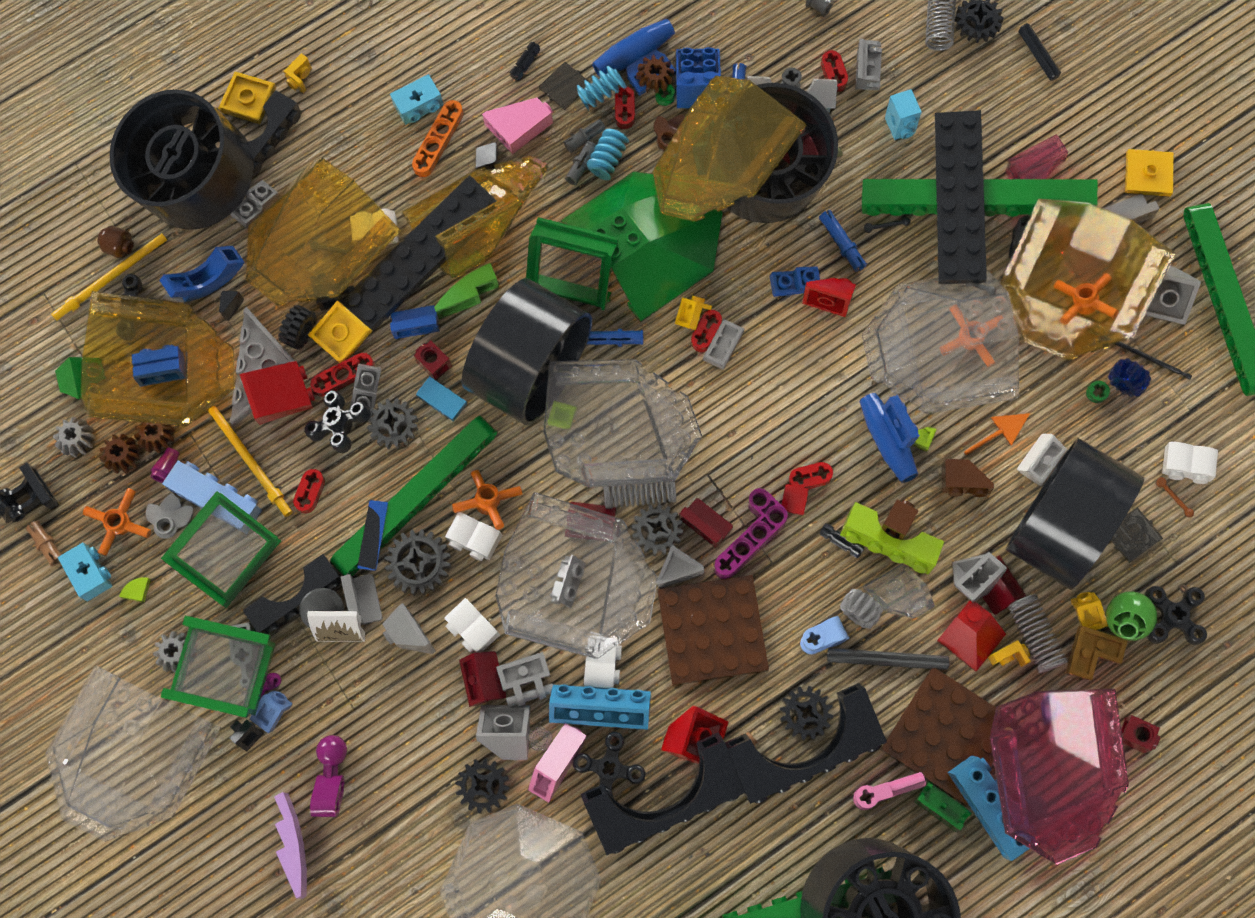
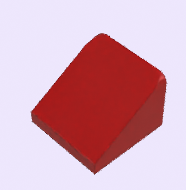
[781,484,809,516]

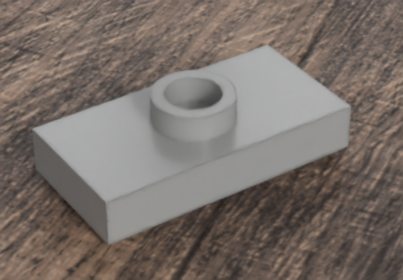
[703,319,744,370]

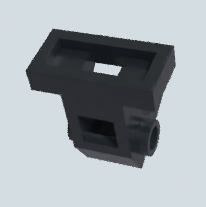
[0,463,59,524]

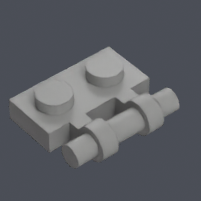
[496,652,553,707]

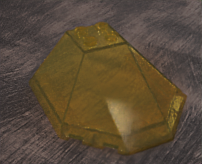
[653,76,806,221]
[402,155,549,278]
[246,158,401,306]
[1000,199,1176,360]
[81,291,234,426]

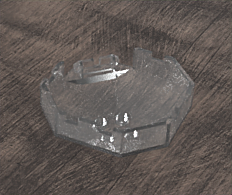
[440,804,603,918]

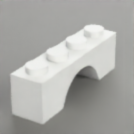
[747,76,837,112]

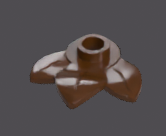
[653,114,692,152]

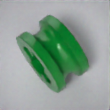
[655,85,675,106]
[1086,381,1110,403]

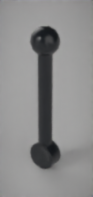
[864,217,911,233]

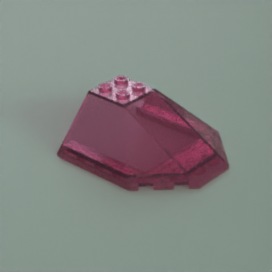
[990,689,1129,865]

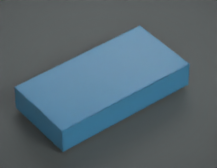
[416,376,467,422]

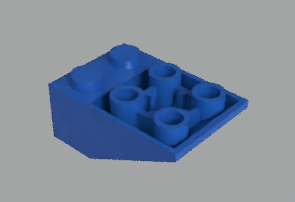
[676,47,721,108]

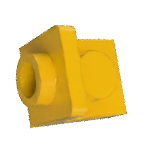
[284,53,312,94]
[675,295,712,330]
[1071,592,1108,630]
[988,640,1031,667]

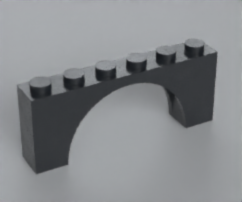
[725,683,887,804]
[581,732,745,855]

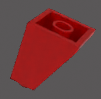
[239,361,315,425]

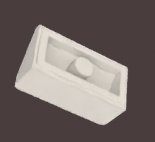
[1017,434,1067,486]

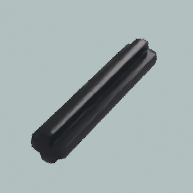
[1018,23,1061,81]

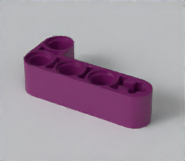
[714,488,788,579]

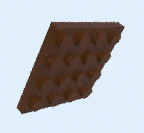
[657,575,769,686]
[880,668,1018,806]

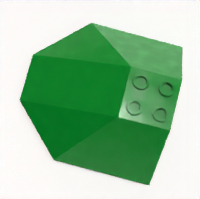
[561,171,723,322]

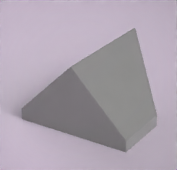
[657,545,704,589]
[952,552,1007,602]

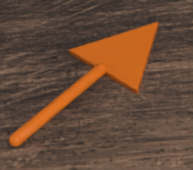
[964,413,1030,455]

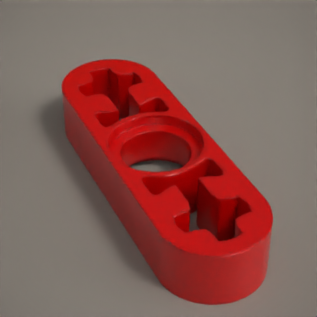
[310,353,375,397]

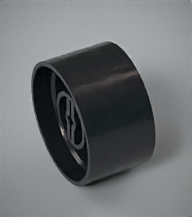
[705,83,838,223]
[110,89,254,230]
[462,278,592,425]
[1005,438,1145,590]
[800,838,961,918]

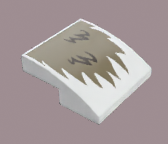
[307,611,365,642]

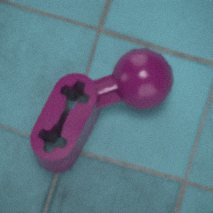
[310,735,347,817]

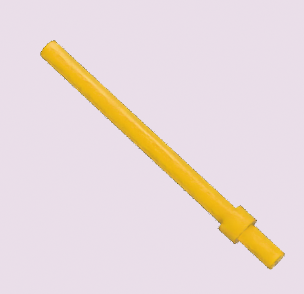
[51,233,167,321]
[208,406,293,517]

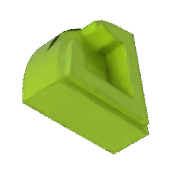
[912,427,937,452]
[119,577,151,602]

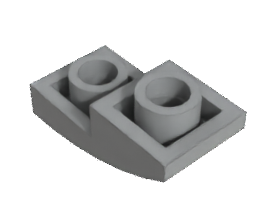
[231,180,278,229]
[350,364,381,416]

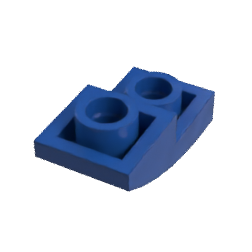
[769,266,820,297]

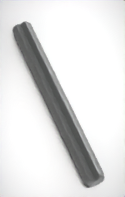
[827,648,950,670]

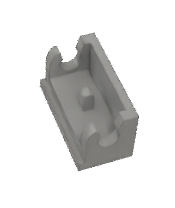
[855,39,882,90]

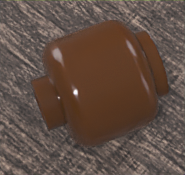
[97,225,134,258]

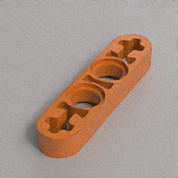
[412,100,464,177]

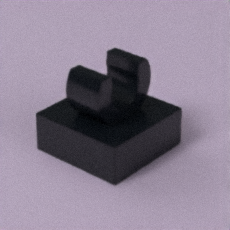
[230,719,264,752]

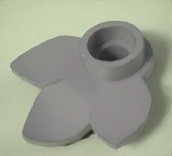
[146,493,193,539]

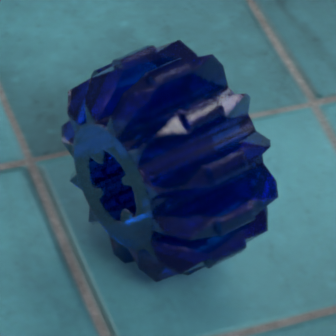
[1108,358,1152,397]

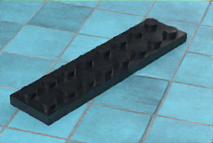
[935,110,987,284]
[341,175,502,333]

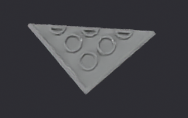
[229,307,300,427]

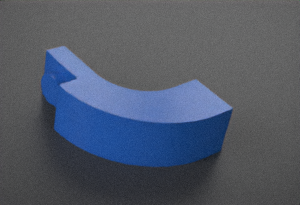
[160,246,245,302]

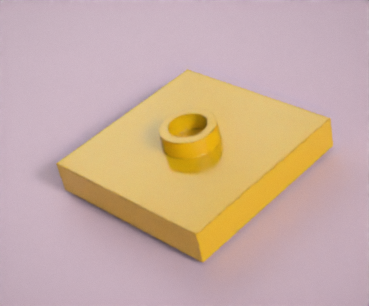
[218,72,276,124]
[1125,149,1174,197]
[308,300,373,363]

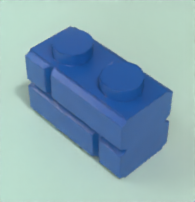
[132,345,186,387]

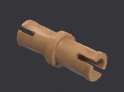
[26,520,61,567]

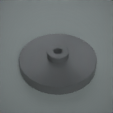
[299,588,344,628]

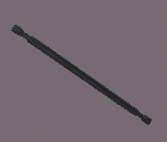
[1086,327,1192,379]

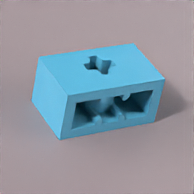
[390,74,444,125]
[885,89,921,140]
[57,542,113,602]

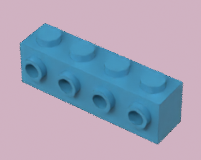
[549,684,651,730]
[947,756,1036,861]

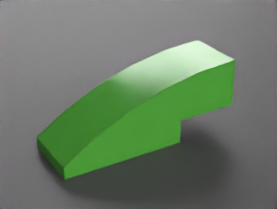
[434,263,499,320]

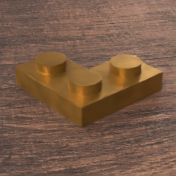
[1066,626,1128,680]

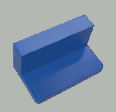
[390,305,440,339]

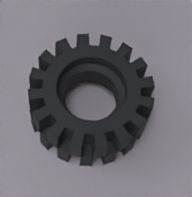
[278,305,317,350]

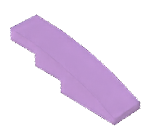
[274,792,307,899]

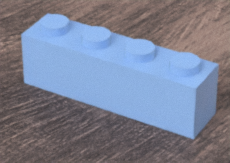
[162,461,262,534]

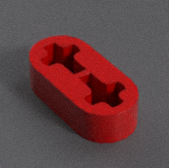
[821,50,848,92]
[615,87,635,129]
[691,310,722,352]
[788,462,833,489]
[293,469,325,514]

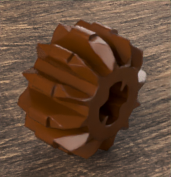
[636,54,674,94]
[134,414,176,454]
[99,434,141,474]

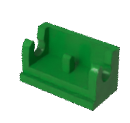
[914,781,971,832]

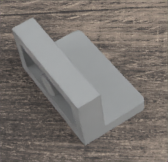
[1101,194,1160,234]
[341,574,383,625]

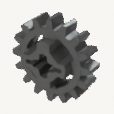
[367,398,418,449]
[631,504,683,556]

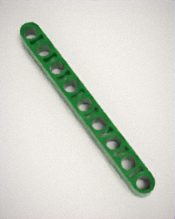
[1183,203,1255,396]
[330,415,498,576]

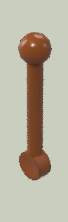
[1156,477,1194,518]

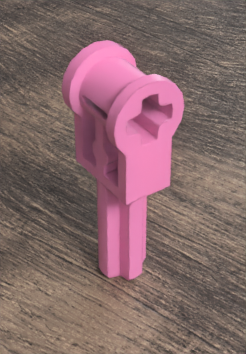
[853,772,926,810]

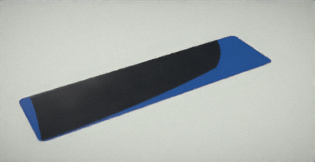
[357,500,388,571]

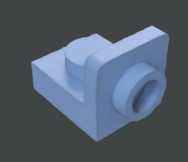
[250,690,292,733]

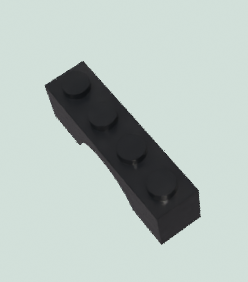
[248,90,301,176]
[243,554,342,636]

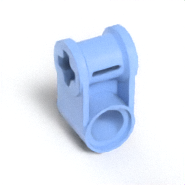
[800,616,849,655]

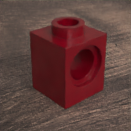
[414,340,452,381]
[1116,715,1160,753]

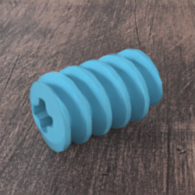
[576,66,627,111]
[587,129,629,181]

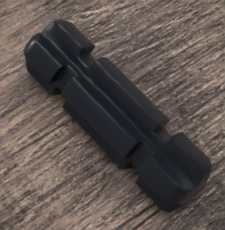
[510,41,540,81]
[819,523,864,558]

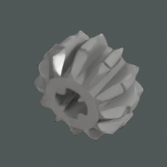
[53,417,96,457]
[840,589,883,629]
[153,631,197,673]

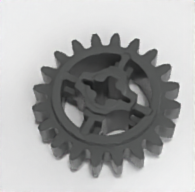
[384,529,451,596]

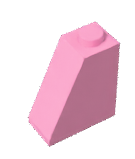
[482,98,553,155]
[528,723,586,803]

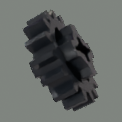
[955,0,1004,43]
[779,686,834,741]
[455,758,510,814]

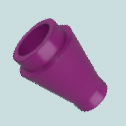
[150,448,180,483]

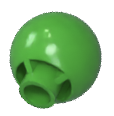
[1106,591,1157,641]

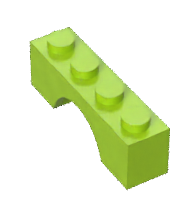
[840,502,945,575]

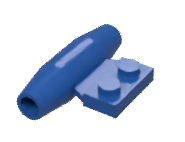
[592,19,676,96]
[859,393,919,483]

